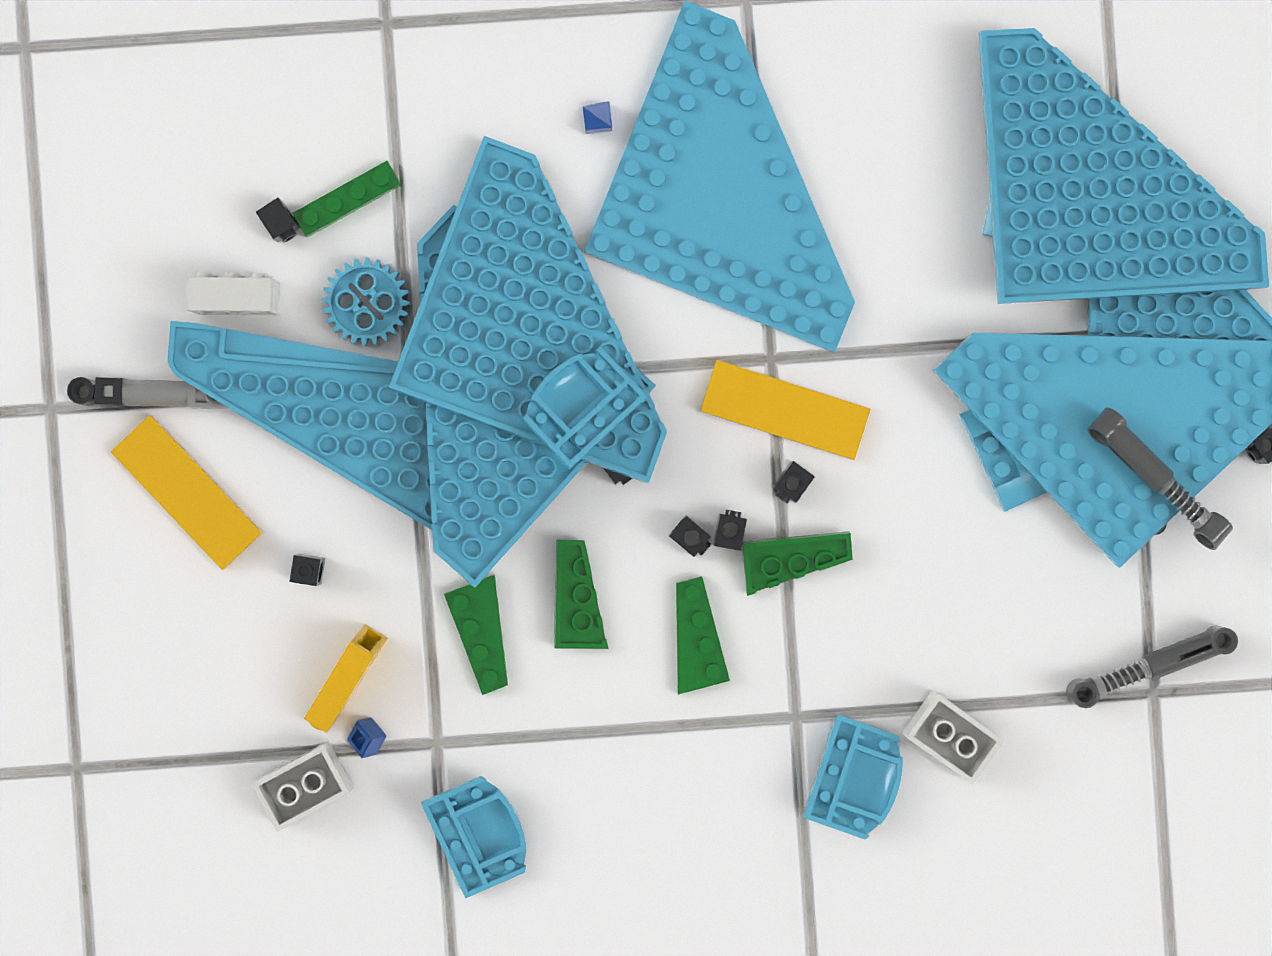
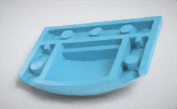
[523,348,648,469]
[959,410,1047,512]
[803,714,903,840]
[421,776,527,899]

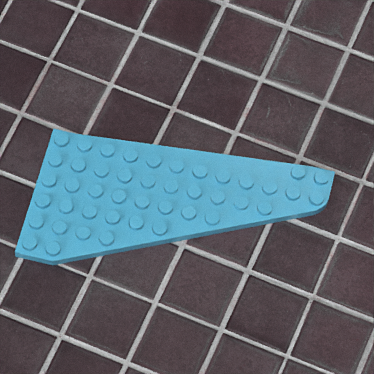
[168,321,432,530]

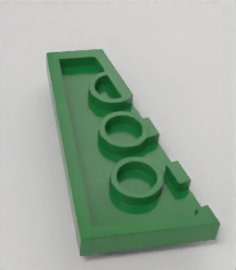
[742,531,853,596]
[554,540,609,649]
[444,574,508,695]
[676,576,730,695]

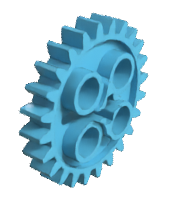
[321,257,411,346]

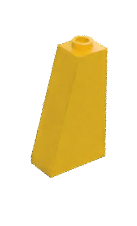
[304,624,388,733]

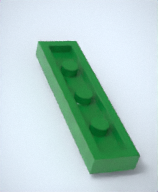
[293,161,402,238]

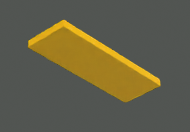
[700,360,871,460]
[111,415,263,570]

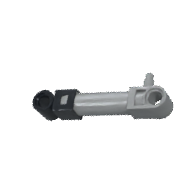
[67,377,228,409]

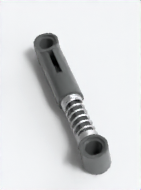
[1087,407,1233,550]
[1066,625,1238,708]

